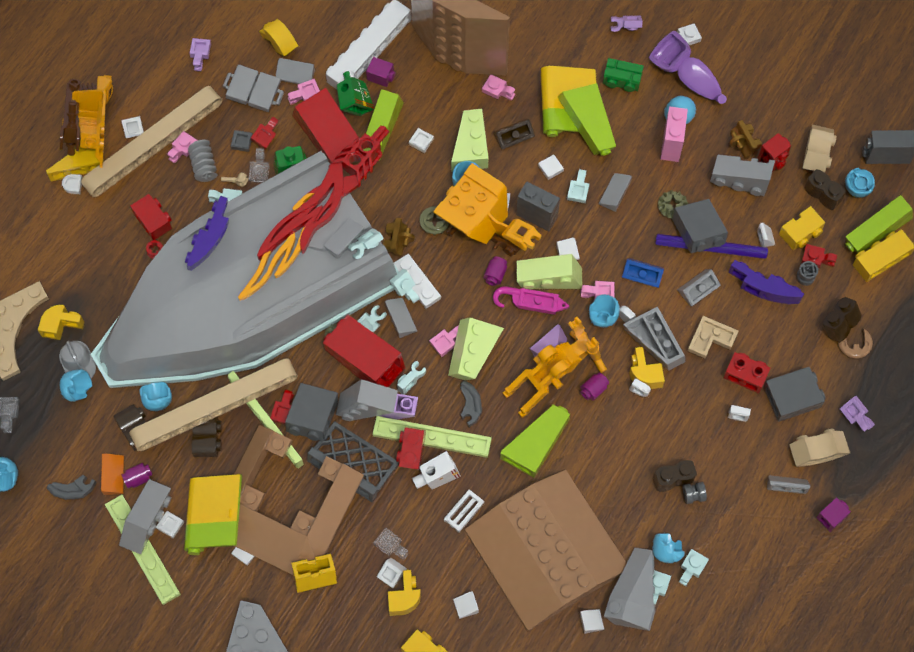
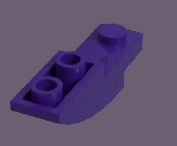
[185,196,229,271]
[729,260,804,304]

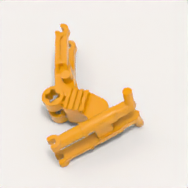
[503,317,607,418]

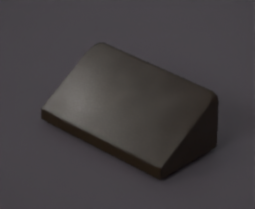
[493,119,535,150]

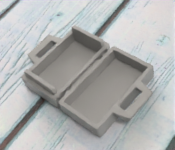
[223,65,284,112]

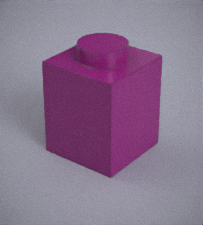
[366,56,396,87]
[817,497,851,532]

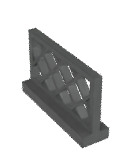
[307,421,399,502]

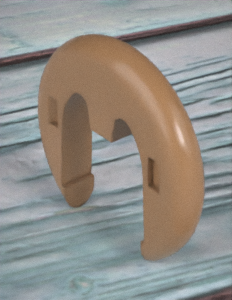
[838,328,873,359]

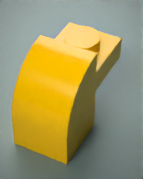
[259,19,298,56]
[38,305,85,340]
[629,347,665,389]
[388,570,421,616]

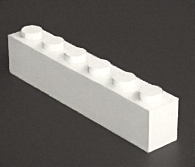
[326,0,411,89]

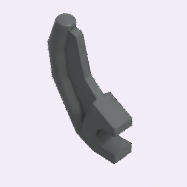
[460,380,482,428]
[47,475,97,500]

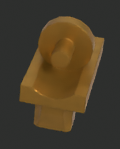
[729,120,762,158]
[383,218,415,257]

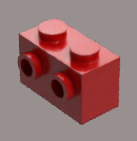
[757,133,791,172]
[130,194,172,240]
[724,352,770,394]
[396,427,426,470]

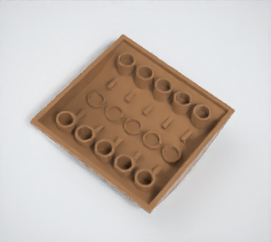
[411,0,510,76]
[465,470,627,631]

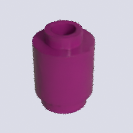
[483,256,507,286]
[580,372,609,401]
[121,463,153,489]

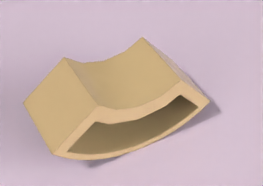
[803,124,837,172]
[789,429,850,467]

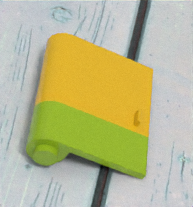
[541,66,596,137]
[184,474,242,555]

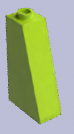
[558,83,616,156]
[363,89,404,161]
[845,195,913,254]
[500,405,570,478]

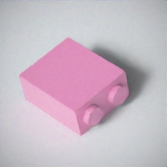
[660,106,688,162]

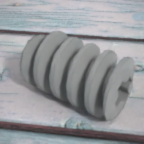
[188,140,218,182]

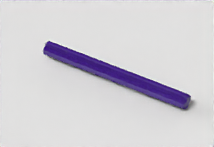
[655,234,768,258]

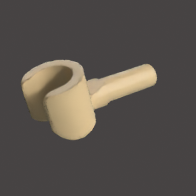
[221,173,248,187]

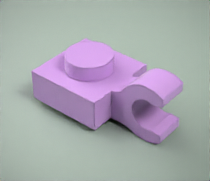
[611,16,642,32]
[190,38,211,71]
[840,396,875,432]

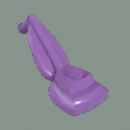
[649,31,727,104]

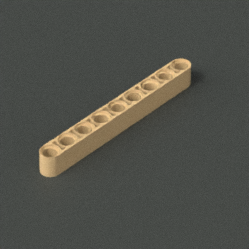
[81,86,222,197]
[129,359,298,451]

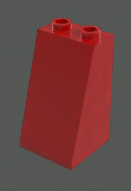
[292,88,358,163]
[323,315,405,388]

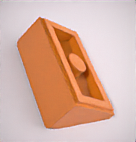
[101,453,124,495]

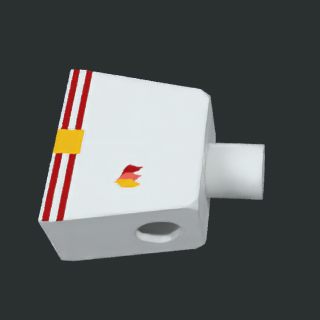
[412,451,461,489]

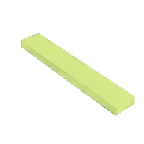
[228,371,304,469]
[373,416,492,458]
[105,495,181,605]

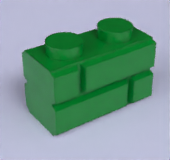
[603,58,644,92]

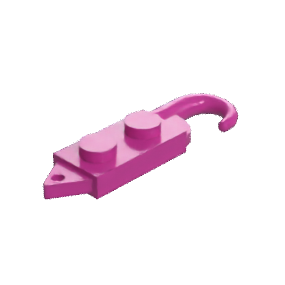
[493,286,569,315]

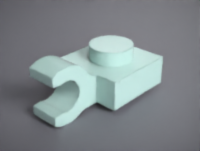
[567,169,589,203]
[208,188,242,203]
[348,228,384,259]
[390,269,420,303]
[397,361,426,395]
[679,549,709,586]
[653,570,671,605]

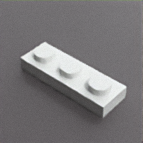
[394,254,441,309]

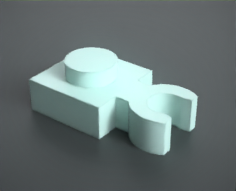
[358,305,387,333]

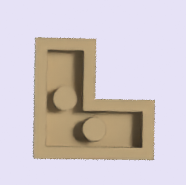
[688,316,738,358]

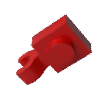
[250,117,279,150]
[801,244,837,268]
[270,390,294,425]

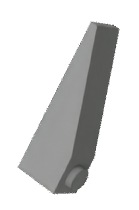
[604,548,655,631]

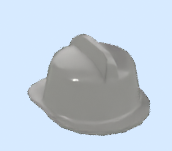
[59,341,96,378]

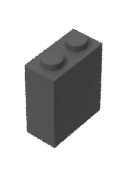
[862,130,914,164]
[516,182,560,232]
[673,199,728,253]
[763,367,825,422]
[285,383,338,441]

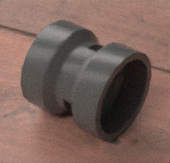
[796,261,818,286]
[683,482,707,504]

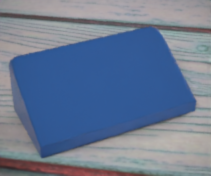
[622,258,664,288]

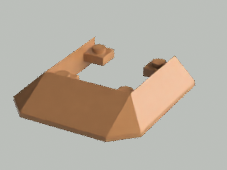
[234,425,364,575]

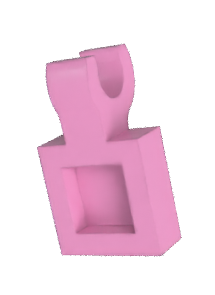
[482,75,515,100]
[288,79,320,105]
[167,131,198,163]
[581,281,614,300]
[429,325,459,357]

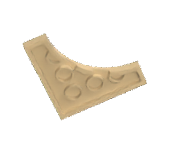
[0,281,49,381]

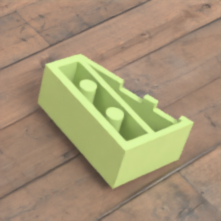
[451,109,488,172]
[517,254,582,290]
[448,318,504,380]

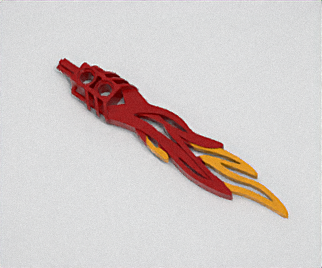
[238,125,390,301]

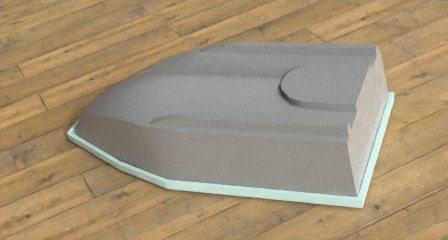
[91,151,399,388]

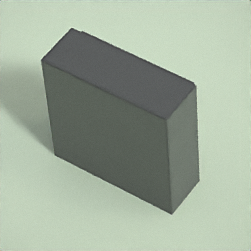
[231,130,253,152]

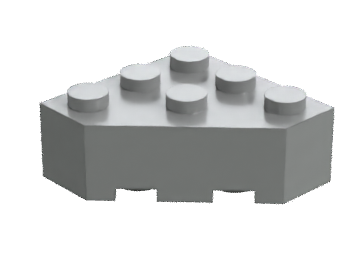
[226,601,288,652]

